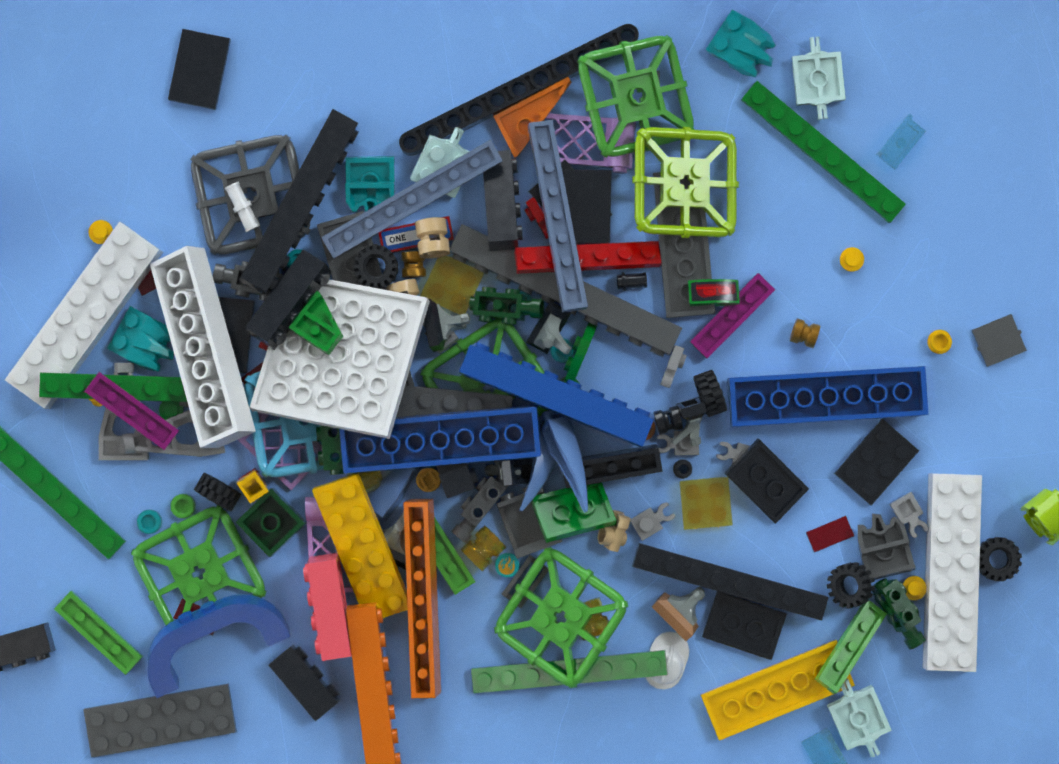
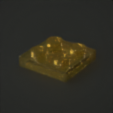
[420,255,484,315]
[679,477,733,530]

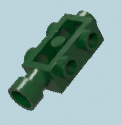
[469,287,544,325]
[316,425,345,475]
[872,578,926,650]

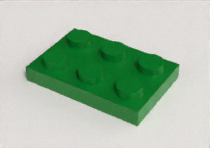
[531,482,616,543]

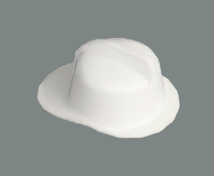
[646,632,689,690]

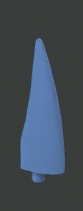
[540,410,588,513]
[519,411,559,511]
[368,467,421,521]

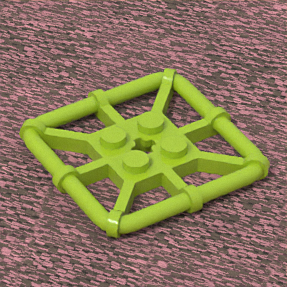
[632,127,739,238]

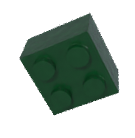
[236,488,307,558]

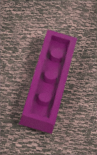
[690,273,775,359]
[84,372,179,450]

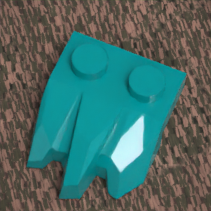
[706,10,776,77]
[345,156,395,212]
[107,306,174,372]

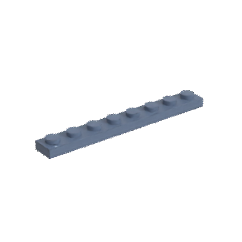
[528,120,588,313]
[321,140,503,259]

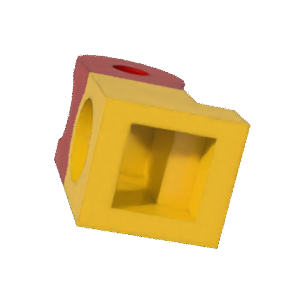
[236,468,269,504]

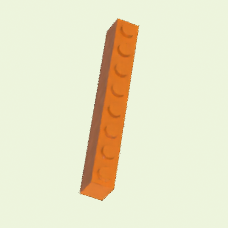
[403,499,441,698]
[346,602,402,764]

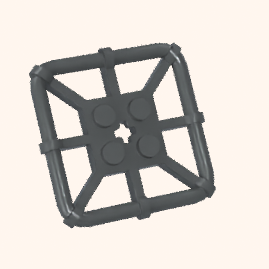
[190,134,311,255]

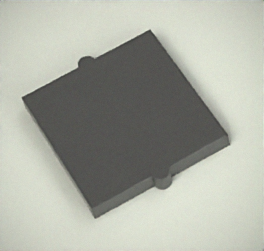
[972,314,1027,367]

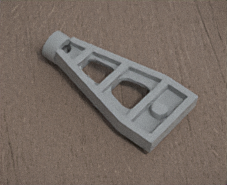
[99,363,149,460]
[122,410,225,457]

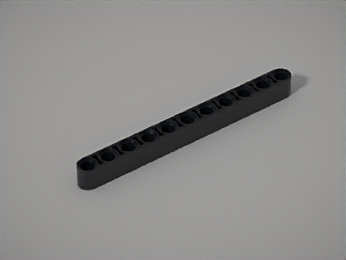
[399,24,639,156]

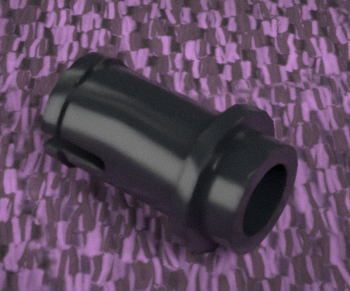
[617,272,647,291]
[673,459,692,479]

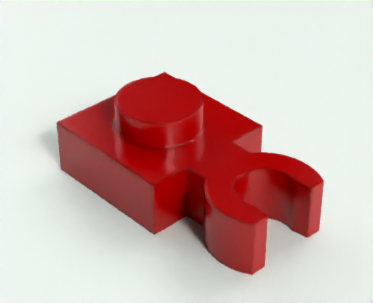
[524,197,548,239]

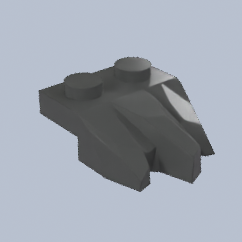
[858,513,916,580]

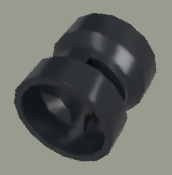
[653,406,683,435]

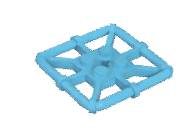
[244,371,340,478]

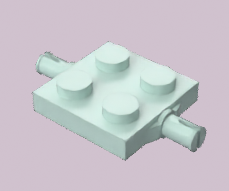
[791,37,846,120]
[410,127,470,205]
[827,679,892,757]

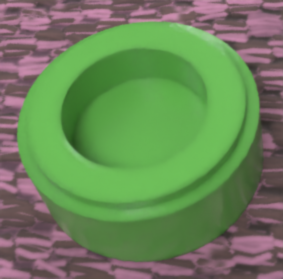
[171,494,196,518]

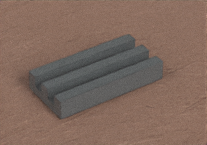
[502,555,549,608]

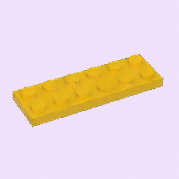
[312,473,408,618]
[700,639,855,741]

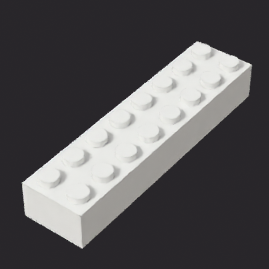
[5,221,163,409]
[150,246,256,448]
[923,473,982,672]

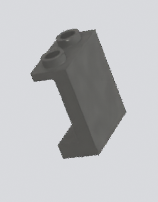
[496,487,563,559]

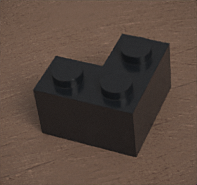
[436,463,479,498]

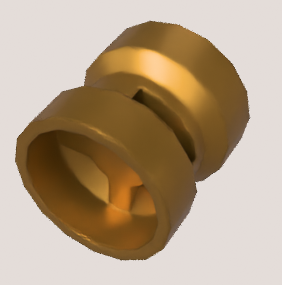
[401,251,426,278]
[790,318,820,348]
[416,468,441,492]

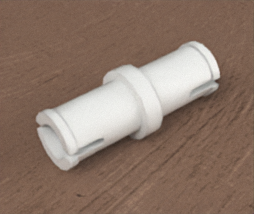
[225,181,260,232]

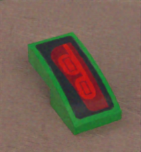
[688,279,740,306]

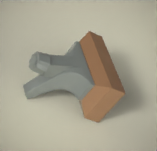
[652,586,705,641]

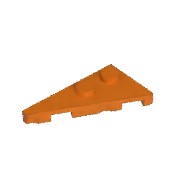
[493,77,572,158]

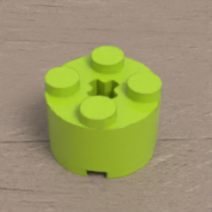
[1021,489,1059,545]

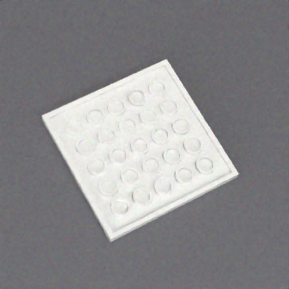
[249,280,430,439]

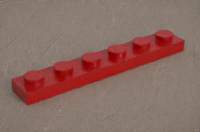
[514,241,662,274]

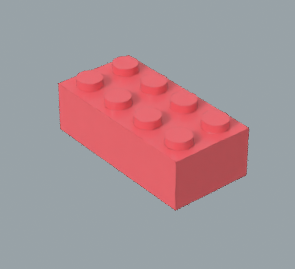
[303,553,352,661]

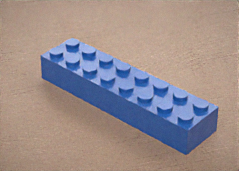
[459,342,654,447]
[727,366,929,427]
[339,405,542,473]

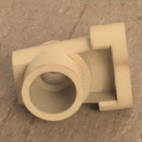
[597,510,631,552]

